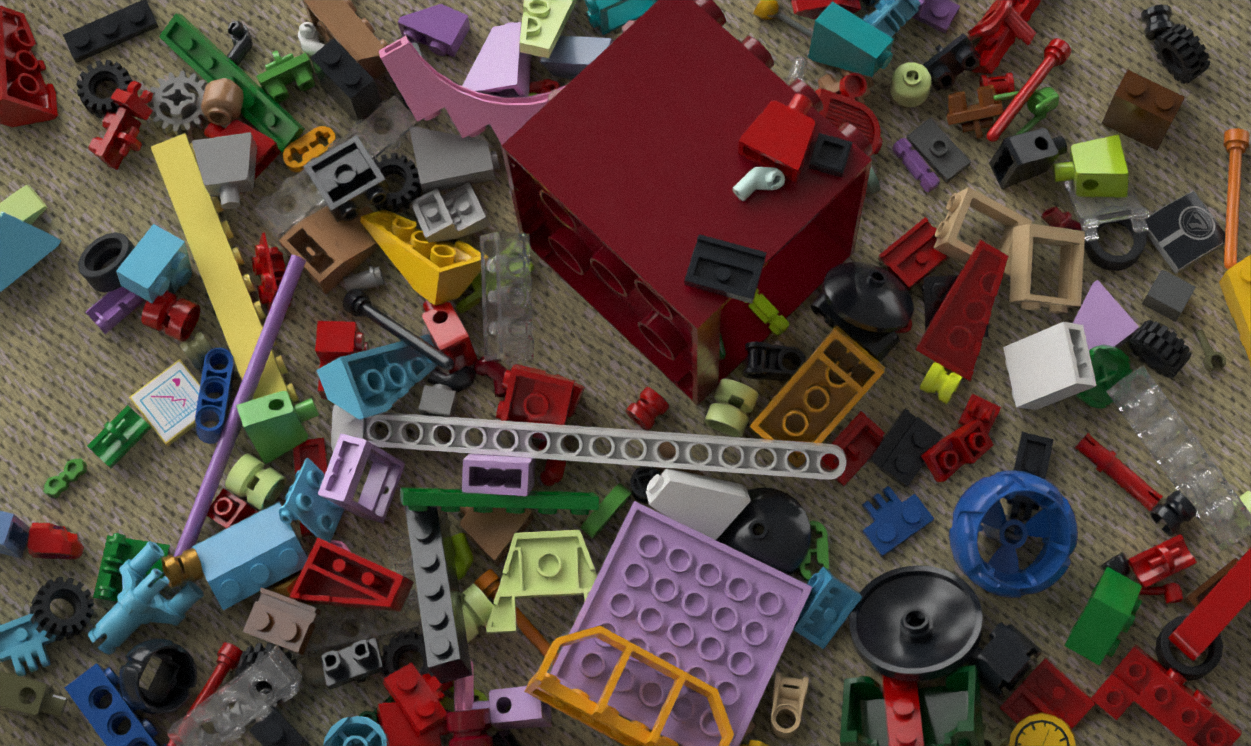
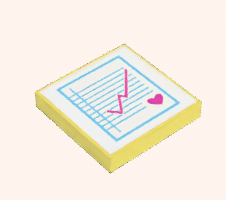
[129,359,210,447]

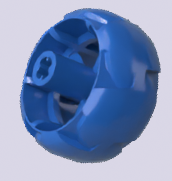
[949,470,1078,598]

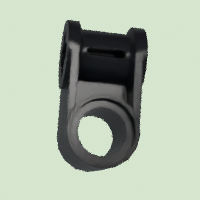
[743,342,806,382]

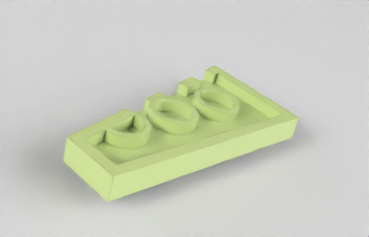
[520,0,577,58]

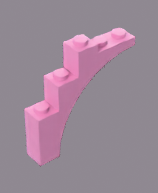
[379,36,566,145]

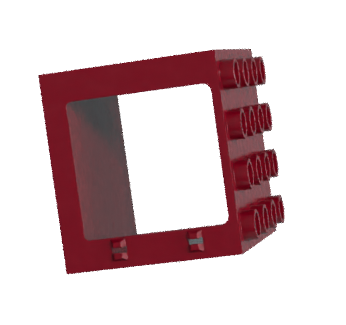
[501,0,873,406]

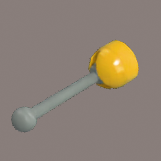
[753,0,813,39]

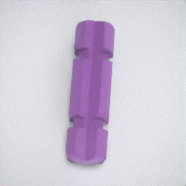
[892,138,940,192]

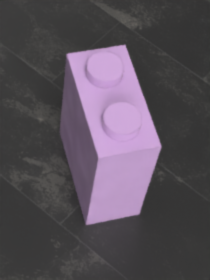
[462,453,536,496]

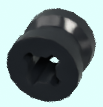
[1141,5,1175,40]

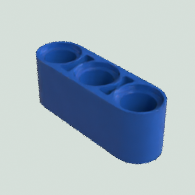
[195,348,234,444]

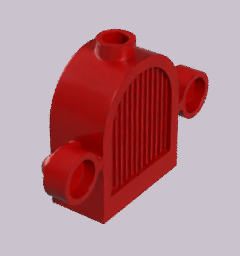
[815,72,883,157]

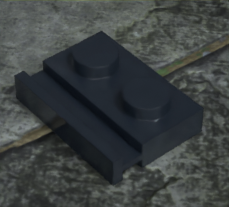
[684,234,767,303]
[867,408,943,488]

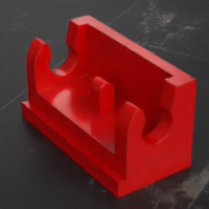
[821,411,885,487]

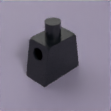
[989,128,1067,190]
[249,707,312,746]

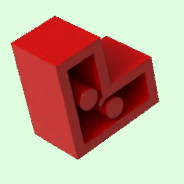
[315,321,369,399]

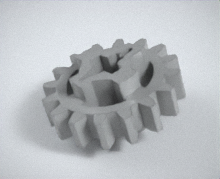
[148,71,209,136]

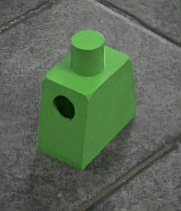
[236,391,319,464]

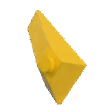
[360,210,488,305]

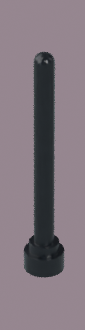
[343,289,455,370]

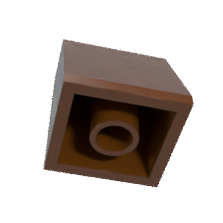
[1102,70,1185,150]

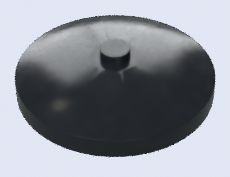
[849,565,983,682]

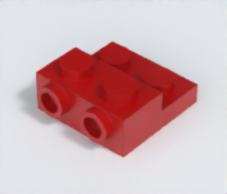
[496,364,575,441]

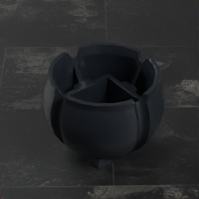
[117,638,197,714]

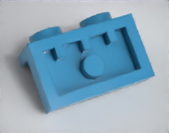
[793,567,862,649]

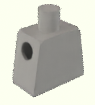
[192,132,257,209]

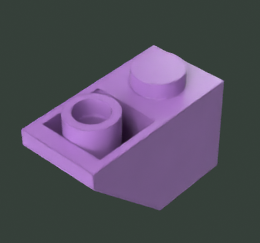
[398,4,470,57]

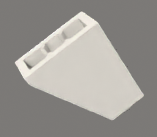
[646,468,751,540]

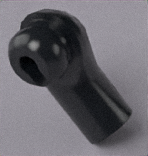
[428,366,476,393]

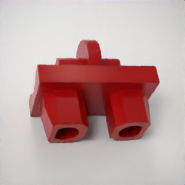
[88,107,142,170]
[1127,534,1197,589]

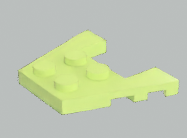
[486,530,597,634]

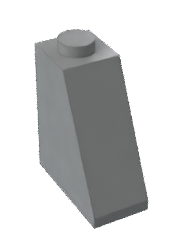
[410,127,500,194]

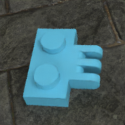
[0,614,56,677]

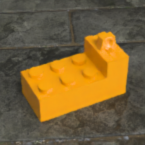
[749,325,885,468]

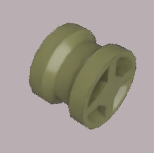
[179,331,213,370]

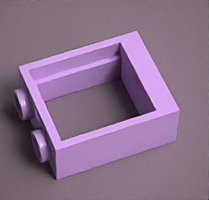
[318,433,405,523]

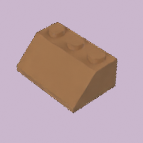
[302,0,388,80]

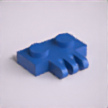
[862,486,934,557]

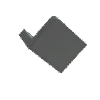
[1142,270,1196,322]

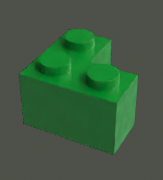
[1064,567,1142,666]

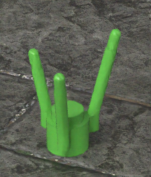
[993,87,1059,135]

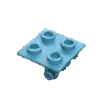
[861,0,920,37]
[278,458,344,543]

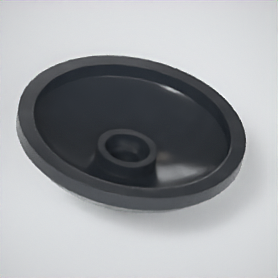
[822,262,914,333]
[716,487,812,575]

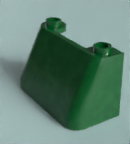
[840,665,985,746]

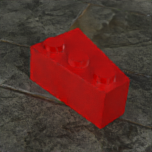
[289,538,414,612]

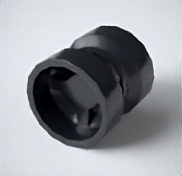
[630,466,660,504]
[1150,491,1197,536]

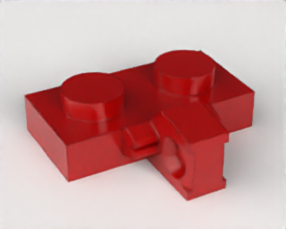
[383,662,454,736]

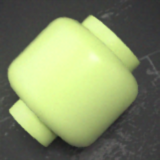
[890,62,931,107]

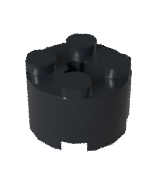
[966,622,1042,700]

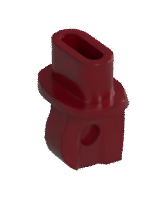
[1041,206,1084,231]

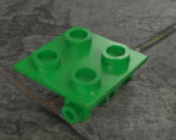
[93,533,170,602]

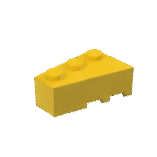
[1219,254,1251,367]

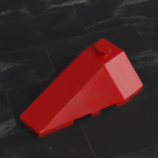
[0,6,58,128]

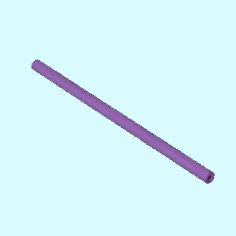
[168,255,306,589]

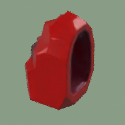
[27,523,84,560]

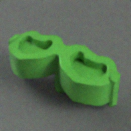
[43,458,87,498]

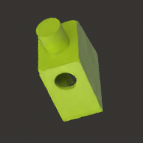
[1053,135,1129,197]

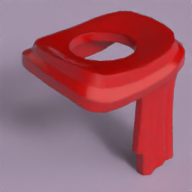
[967,0,1036,46]

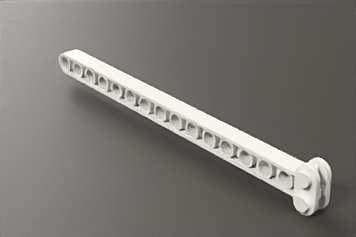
[331,405,847,480]

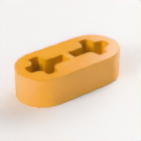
[283,126,337,173]

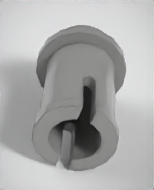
[343,265,385,292]

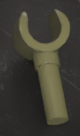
[1195,329,1226,372]

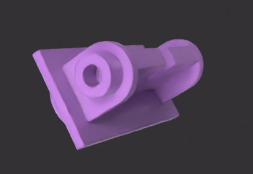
[86,287,145,334]

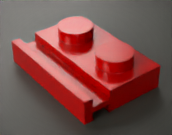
[878,217,950,291]

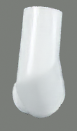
[298,22,325,56]

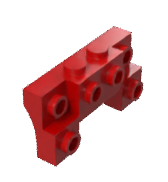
[1091,644,1242,746]

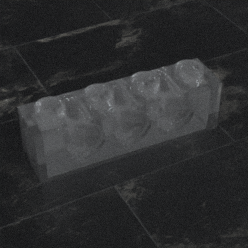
[480,232,534,362]
[167,645,302,746]

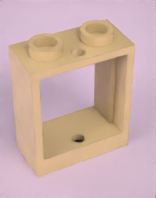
[934,187,1032,280]
[1009,223,1085,314]

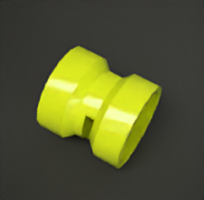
[919,362,963,404]

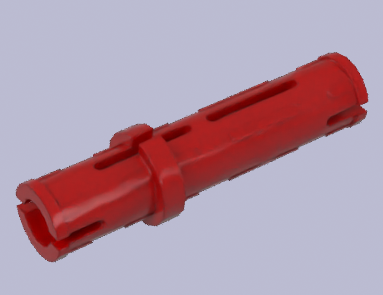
[1075,433,1163,512]

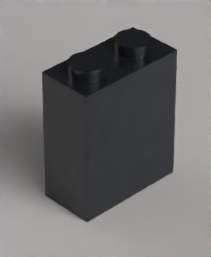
[310,38,383,127]

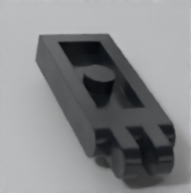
[1006,432,1054,521]

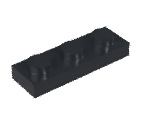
[63,0,159,63]

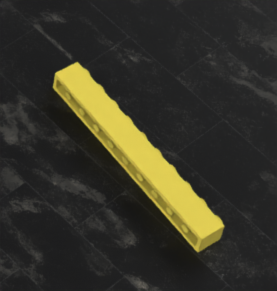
[151,133,299,402]

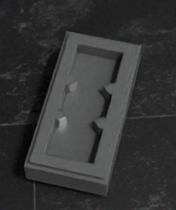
[906,118,971,183]

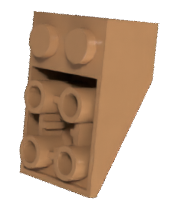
[278,206,380,295]

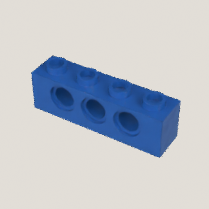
[64,663,167,746]

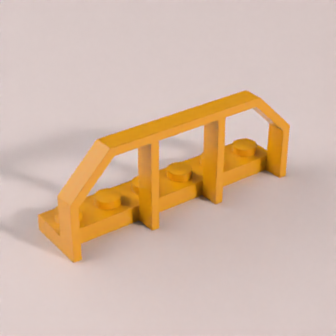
[524,626,734,746]

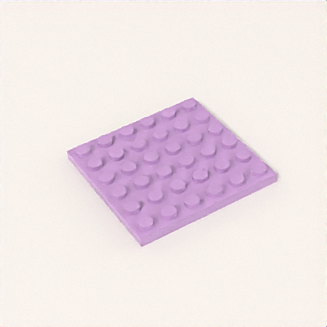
[550,501,812,746]

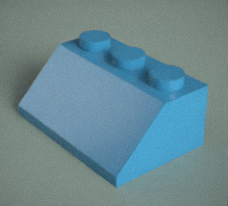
[192,501,308,610]

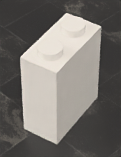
[1003,322,1097,410]

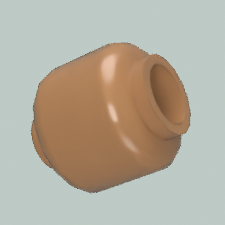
[201,78,244,125]

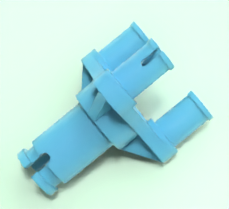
[88,541,204,655]

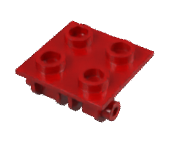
[252,232,293,313]

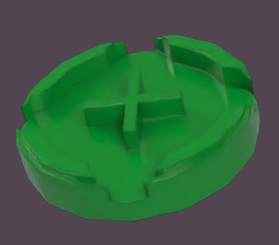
[1076,344,1133,409]

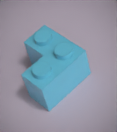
[116,224,192,303]

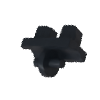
[923,33,981,92]
[320,637,385,690]

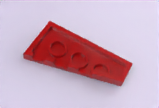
[915,239,1009,382]

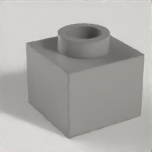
[418,384,458,417]

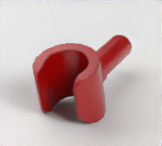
[1139,583,1183,604]

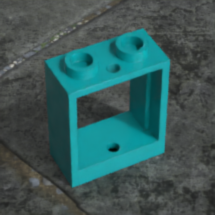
[585,0,658,35]

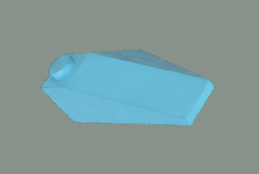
[317,334,438,420]

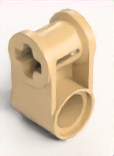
[770,672,809,739]

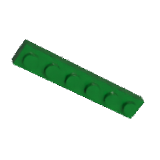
[159,13,305,152]
[400,487,599,515]

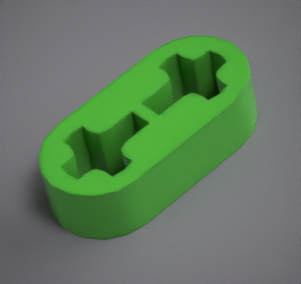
[581,483,633,539]
[799,521,829,582]

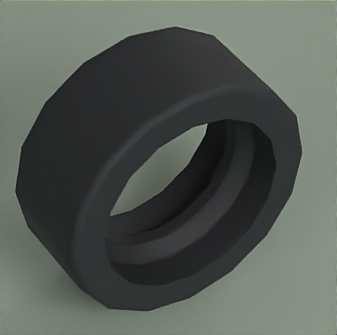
[1084,208,1147,271]
[78,232,135,292]
[1155,614,1223,681]

